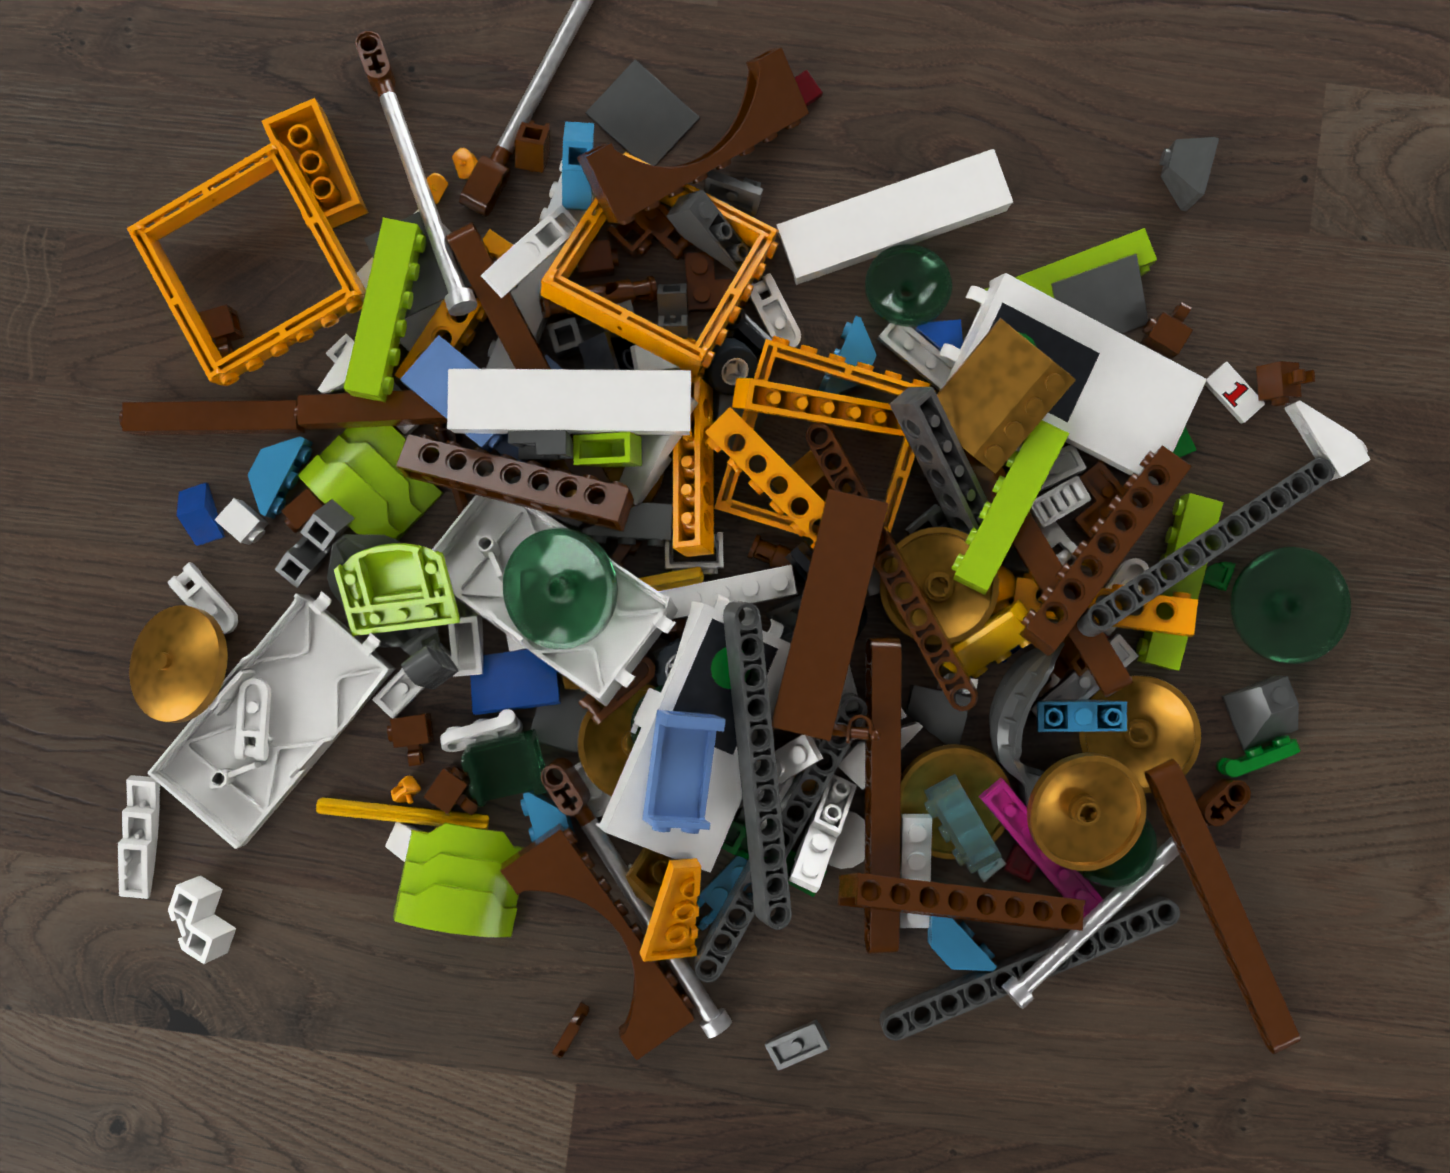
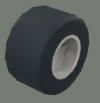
[704,338,758,395]

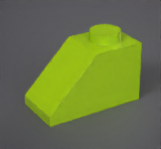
[573,432,642,468]

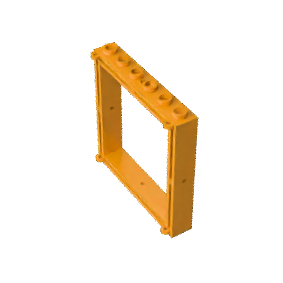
[127,140,366,386]
[541,152,779,376]
[714,336,930,547]

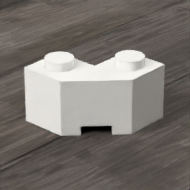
[168,875,236,964]

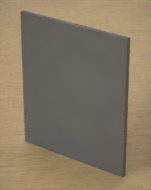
[585,59,700,166]
[364,212,471,318]
[1051,254,1148,333]

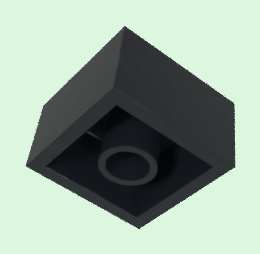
[578,332,635,370]

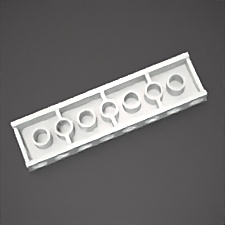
[776,149,1013,285]
[447,369,691,435]

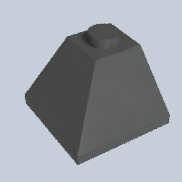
[1159,137,1219,212]
[1222,676,1299,750]

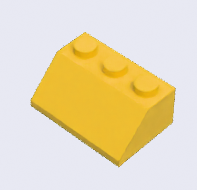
[943,599,1031,679]

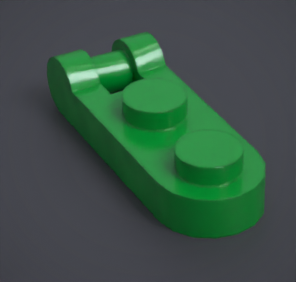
[1216,735,1301,777]

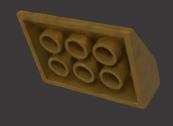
[937,318,1076,474]

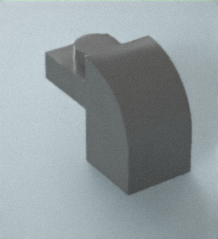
[657,283,688,338]

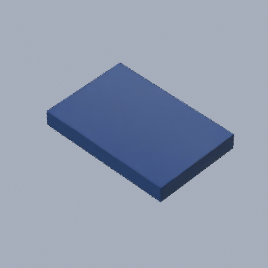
[470,649,561,715]

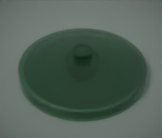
[503,528,618,649]
[1230,547,1351,664]

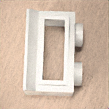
[665,532,724,574]

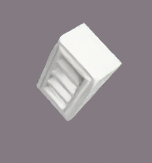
[1030,476,1091,530]

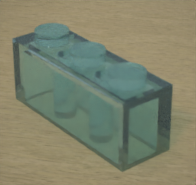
[924,774,1002,873]

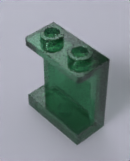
[461,729,547,807]

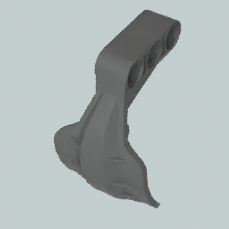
[327,534,459,690]
[989,642,1065,807]

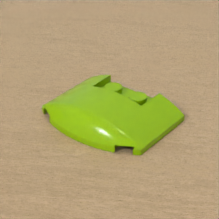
[334,543,461,636]

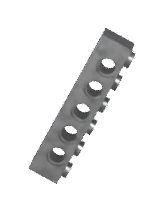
[889,387,988,535]

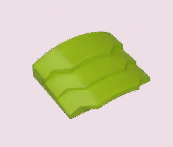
[298,426,444,541]
[393,822,525,937]

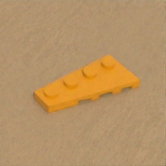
[639,858,701,962]

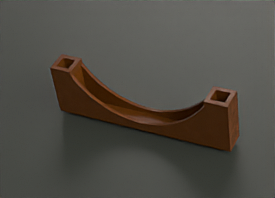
[577,47,809,226]
[500,823,695,1061]

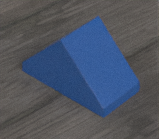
[915,319,963,362]
[177,483,225,546]

